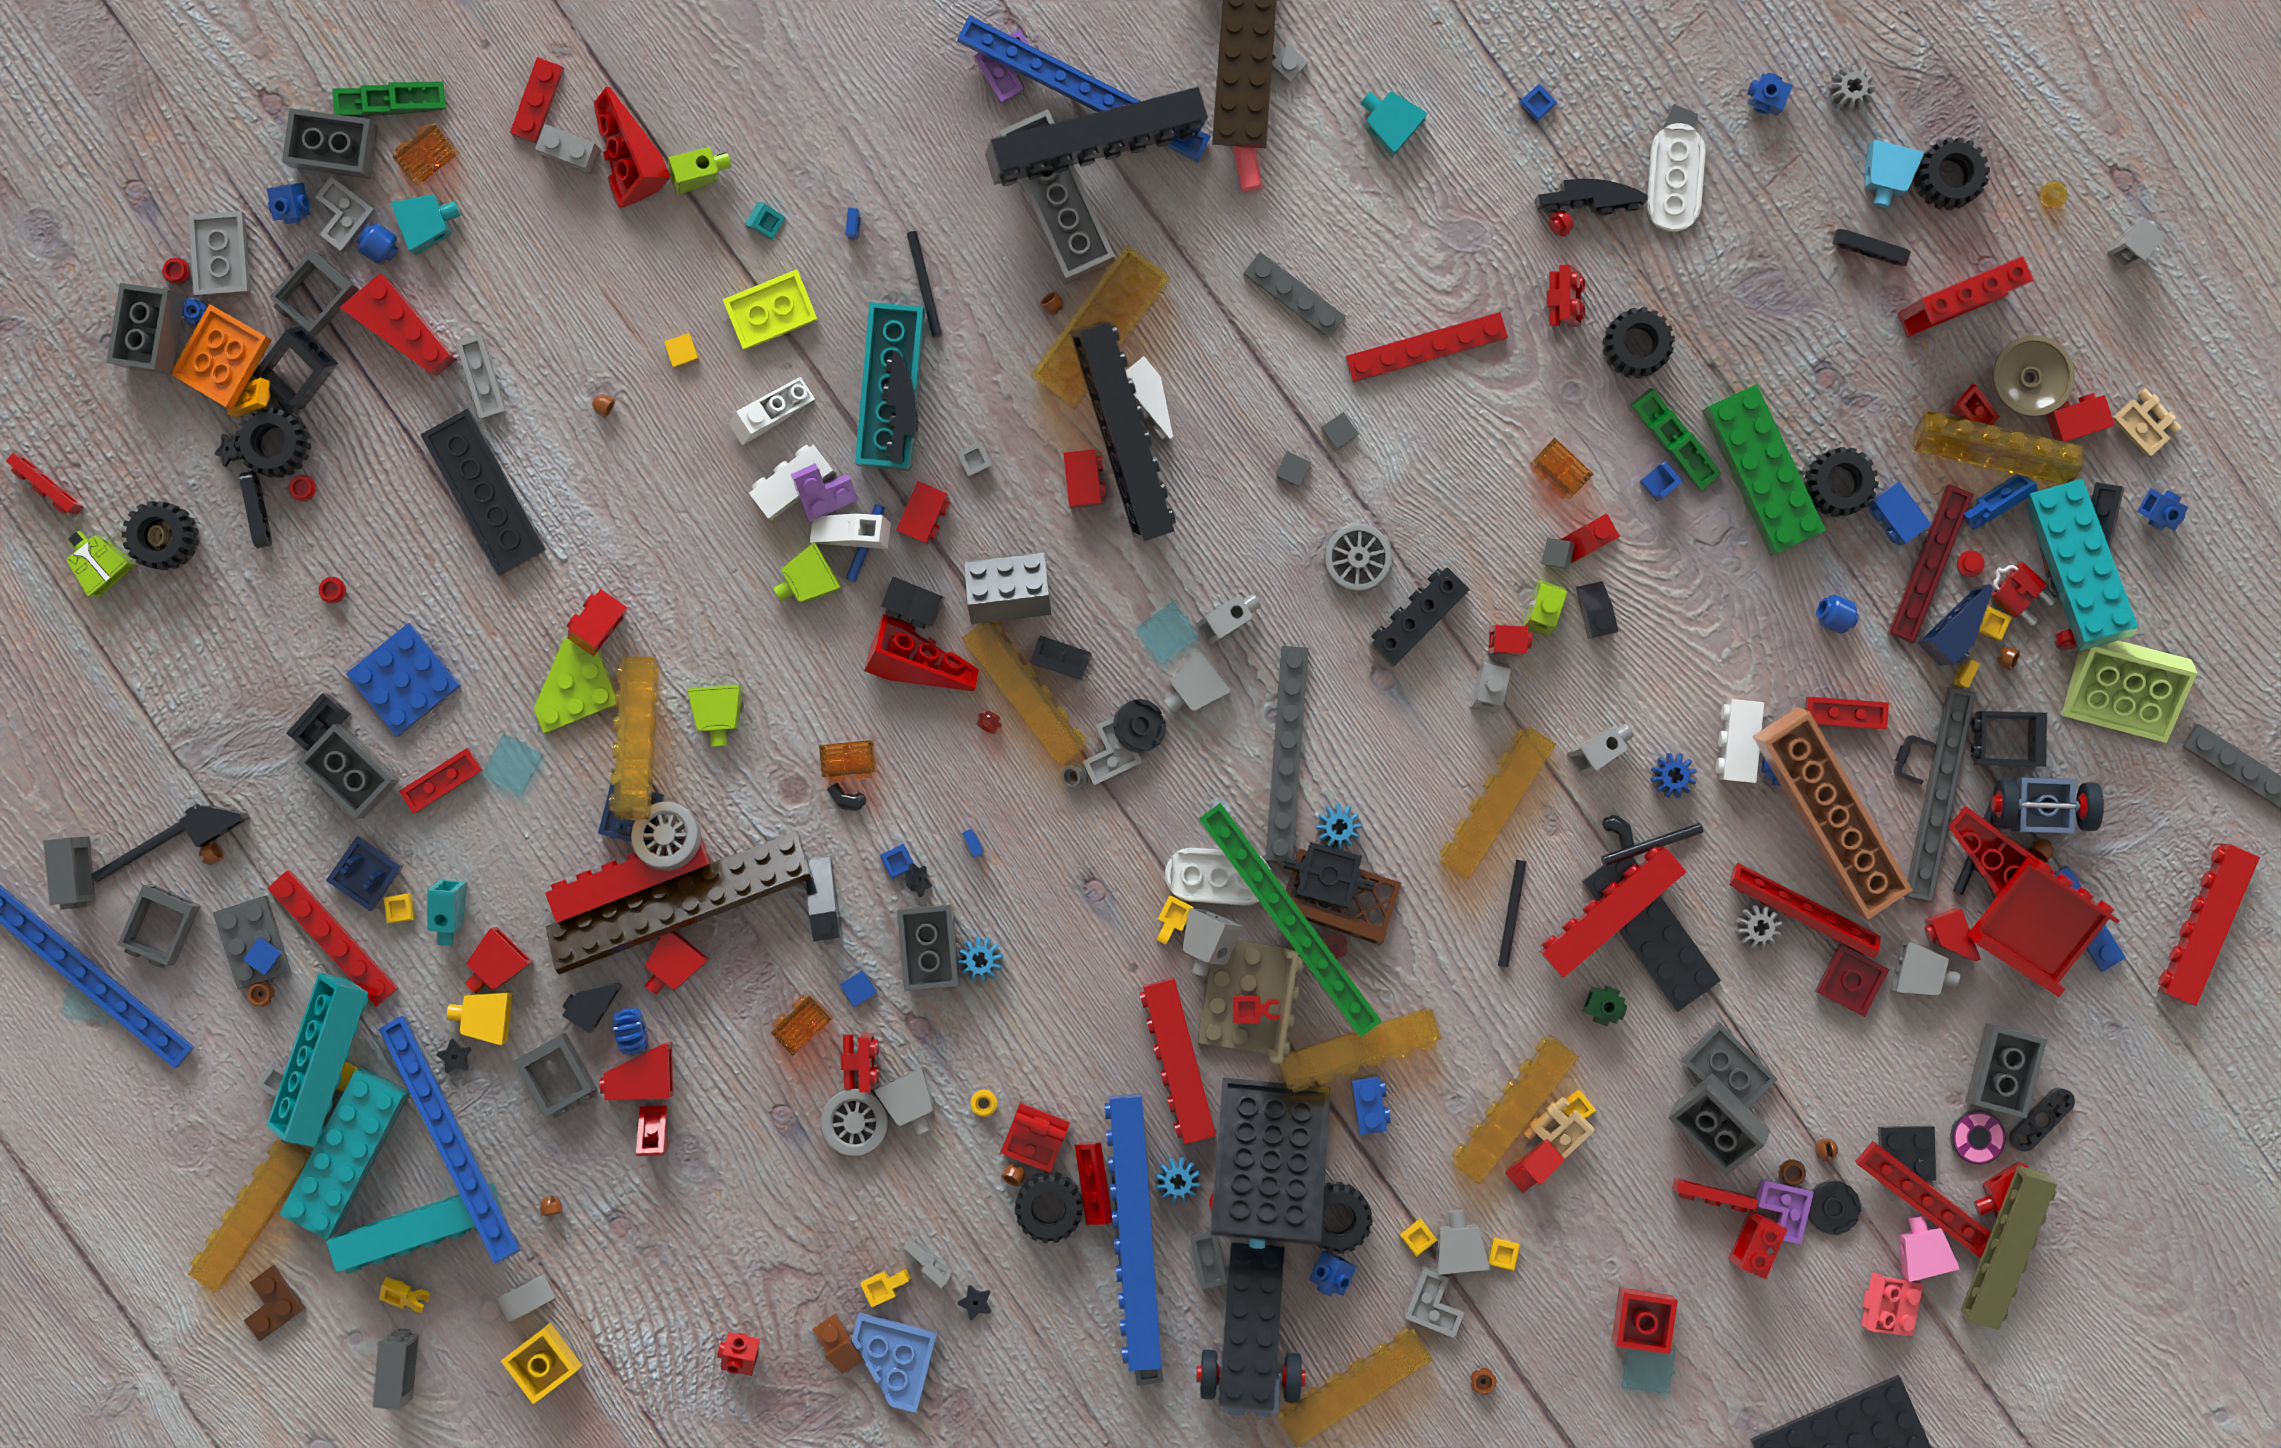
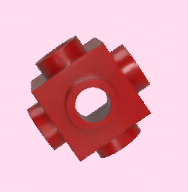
[717,1332,760,1376]

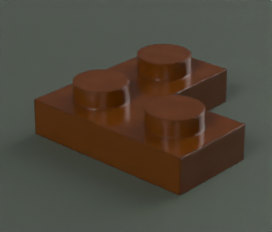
[244,1265,305,1342]

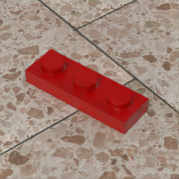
[510,57,564,143]
[6,453,84,515]
[1805,697,1889,730]
[399,748,483,814]
[1075,1142,1113,1225]
[1672,1178,1758,1213]

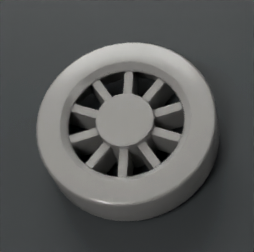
[1324,524,1392,592]
[631,802,701,871]
[821,1088,889,1157]

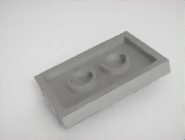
[188,211,250,297]

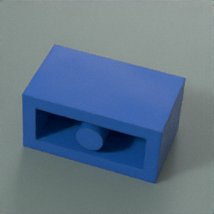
[1869,481,1932,546]

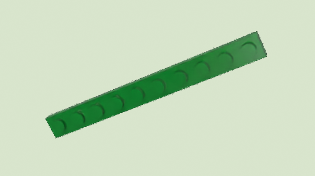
[1199,803,1382,1038]

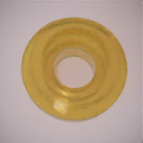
[2040,181,2068,208]

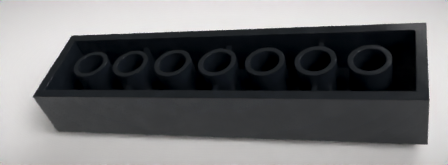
[985,86,1208,187]
[1070,321,1176,541]

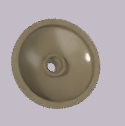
[1993,335,2075,416]

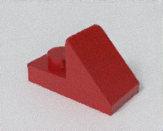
[1949,383,2000,437]
[1560,513,1620,563]
[636,1105,669,1156]
[1505,1139,1565,1193]

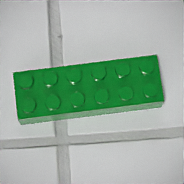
[1702,384,1826,556]

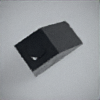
[1576,581,1619,639]
[179,804,250,847]
[562,983,623,1033]

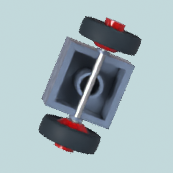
[1991,777,2104,833]
[1196,1349,1306,1417]

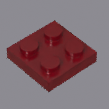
[1815,944,1890,1017]

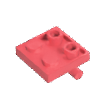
[1861,1272,1924,1337]

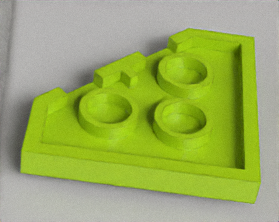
[534,638,620,734]

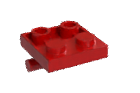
[1547,264,1585,327]
[840,1033,879,1092]
[1000,1102,1070,1173]

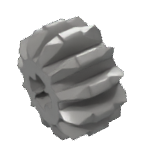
[1828,65,1876,112]
[1735,905,1782,950]

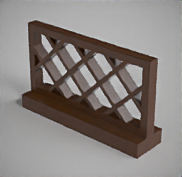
[1285,849,1401,946]

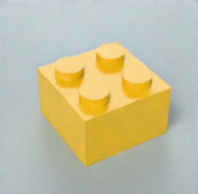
[501,1322,582,1404]

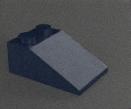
[1918,584,1993,666]

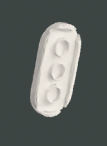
[1646,123,1706,232]
[1165,848,1271,906]

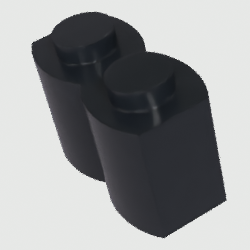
[881,577,944,630]

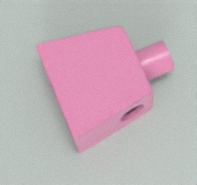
[1899,1214,1959,1282]

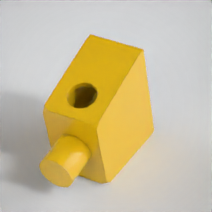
[446,992,513,1045]

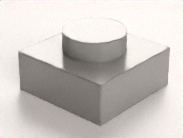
[957,441,993,477]
[256,1061,285,1097]

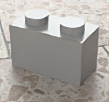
[535,124,601,174]
[2107,219,2166,270]

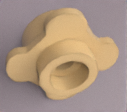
[147,521,172,551]

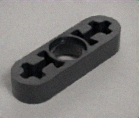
[1832,229,1911,266]
[239,471,272,549]
[2009,1088,2075,1152]

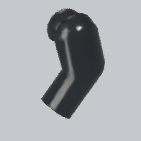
[827,782,866,811]
[1602,815,1635,849]

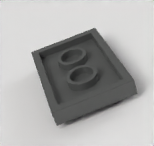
[213,895,292,989]
[1681,1022,1777,1109]

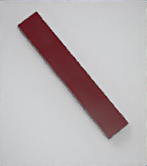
[1887,484,1974,644]

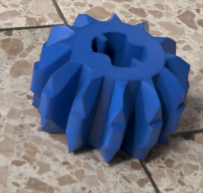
[1650,753,1697,798]
[613,1008,648,1054]

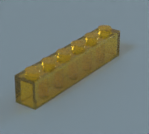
[1913,410,2083,484]
[962,621,1087,766]
[609,656,659,820]
[1439,726,1556,880]
[1277,1007,1442,1092]
[1451,1035,1579,1185]
[188,1140,311,1293]
[1278,1327,1433,1448]

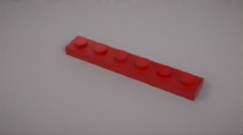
[1345,312,1508,383]
[1729,863,1881,959]
[267,870,398,1007]
[1855,1141,1992,1258]

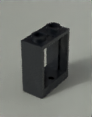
[252,325,339,413]
[1970,711,2047,767]

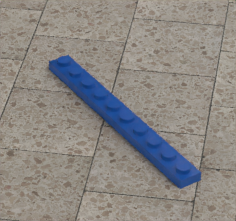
[957,15,1211,162]
[0,884,195,1069]
[379,1015,521,1264]

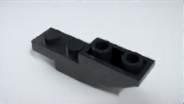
[1535,179,1648,216]
[882,351,918,464]

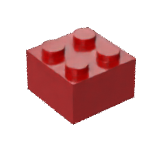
[1611,1287,1678,1354]

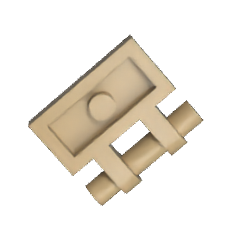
[2112,387,2182,458]
[1524,1097,1595,1159]

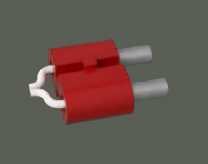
[1991,561,2056,626]

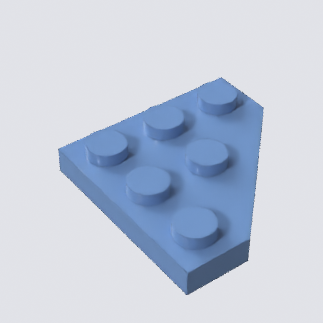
[852,1312,937,1413]

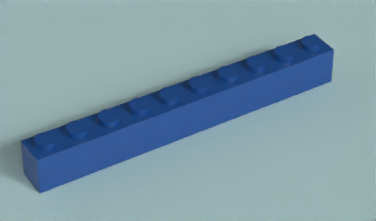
[1104,1094,1162,1371]

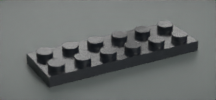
[420,409,547,576]
[1582,857,1721,1012]
[1218,1242,1285,1411]

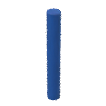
[846,504,885,582]

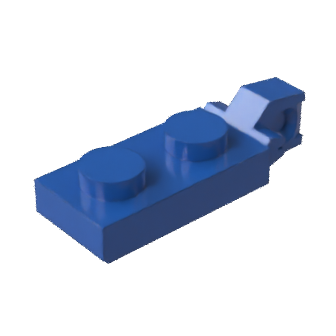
[1963,472,2039,530]

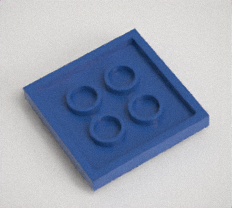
[346,623,461,736]

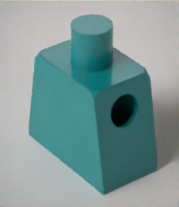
[1360,92,1428,158]
[391,194,461,255]
[427,880,467,946]

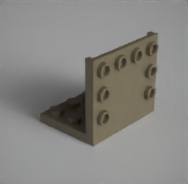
[1198,940,1303,1064]

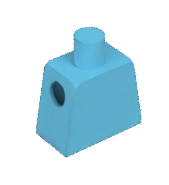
[1864,139,1924,208]

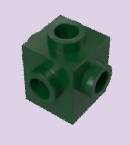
[1582,985,1627,1026]

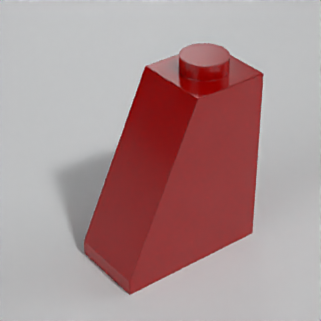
[599,1042,673,1100]

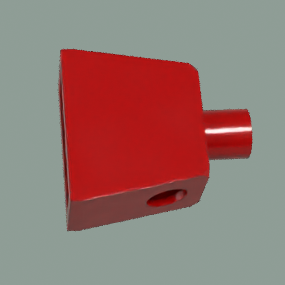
[465,927,533,993]
[645,931,710,995]
[1974,1161,2028,1219]

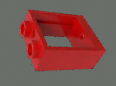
[1728,1209,1788,1279]

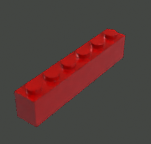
[545,837,711,923]
[2158,844,2260,1006]
[1539,846,1687,978]
[1139,977,1216,1144]

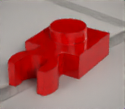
[1233,995,1279,1023]

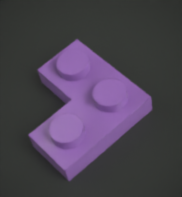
[974,30,1029,104]
[791,464,858,522]
[1756,1179,1814,1244]

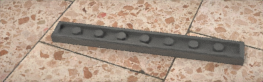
[1904,687,1976,903]

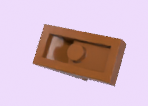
[812,1313,864,1374]

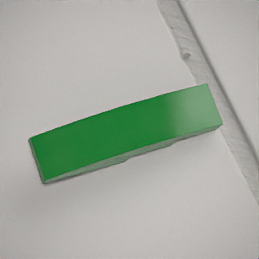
[332,82,446,117]
[1630,388,1722,491]

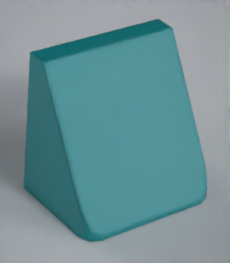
[745,202,786,240]

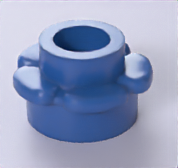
[182,298,207,325]

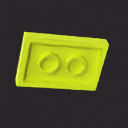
[723,269,818,350]

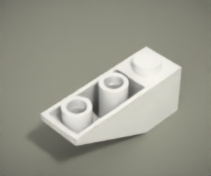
[1126,356,1173,442]
[728,377,815,445]
[810,514,891,549]

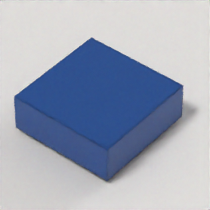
[1519,83,1557,123]
[845,208,861,240]
[962,829,984,857]
[880,844,914,879]
[243,937,283,975]
[840,969,877,1007]

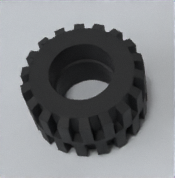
[1915,137,1990,210]
[1602,307,1675,379]
[235,407,311,478]
[1804,447,1879,517]
[122,501,199,570]
[1015,1172,1083,1244]
[1316,1182,1373,1254]

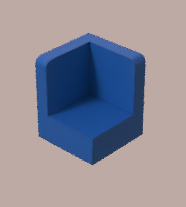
[1640,461,1683,502]

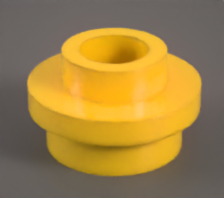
[970,1090,997,1117]

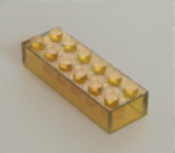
[1030,245,1171,411]

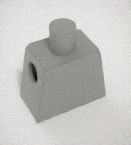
[1196,594,1261,646]
[1163,651,1231,713]
[1470,658,1511,713]
[1567,724,1634,776]
[1183,908,1243,976]
[1890,940,1960,995]
[874,1067,935,1136]
[1435,1209,1490,1275]

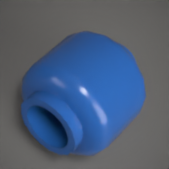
[356,223,399,264]
[1816,594,1859,634]

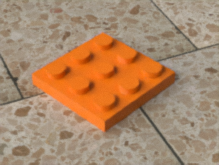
[172,304,272,410]

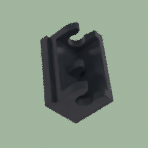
[1030,635,1091,680]
[286,693,351,751]

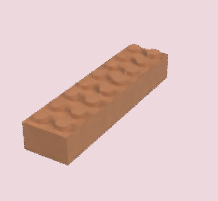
[1752,707,1912,920]

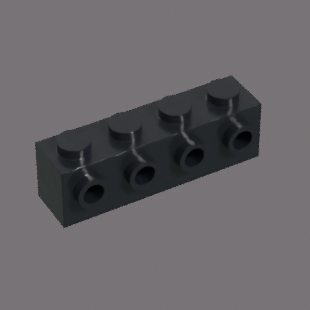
[1370,567,1470,667]

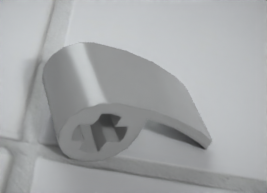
[496,1274,555,1322]

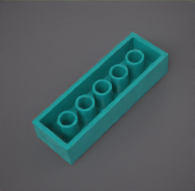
[855,302,925,471]
[2025,478,2138,651]
[266,972,368,1147]
[279,1067,410,1240]
[326,1182,503,1274]

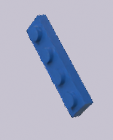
[2053,866,2126,972]

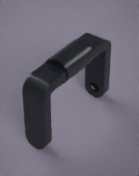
[1894,735,1937,784]

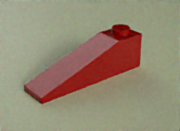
[594,87,671,208]
[864,614,979,691]
[1948,805,2054,896]

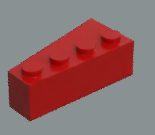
[339,273,457,377]

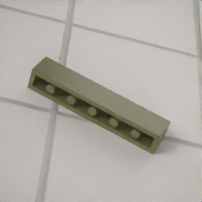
[1961,1165,2057,1330]

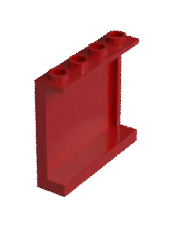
[1897,256,2034,338]
[1968,857,2120,997]

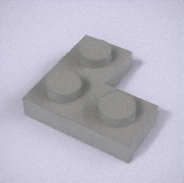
[315,176,376,253]
[1082,717,1142,785]
[903,1235,952,1288]
[1404,1266,1464,1338]

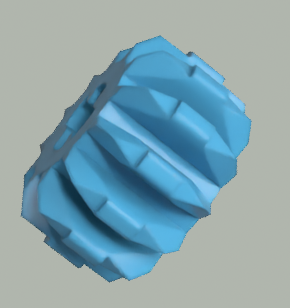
[1316,804,1362,850]
[958,936,1004,982]
[1155,1157,1201,1204]

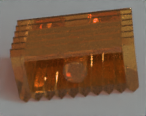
[392,123,459,186]
[1530,437,1594,499]
[819,740,878,782]
[771,994,834,1056]

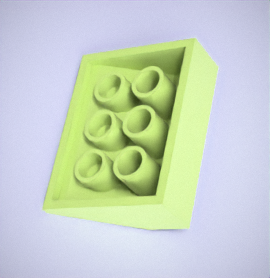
[2062,641,2197,743]

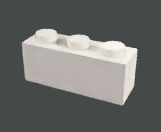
[749,444,835,521]
[1716,699,1764,783]

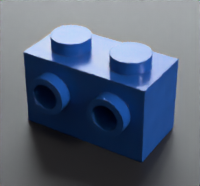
[1350,1074,1391,1135]

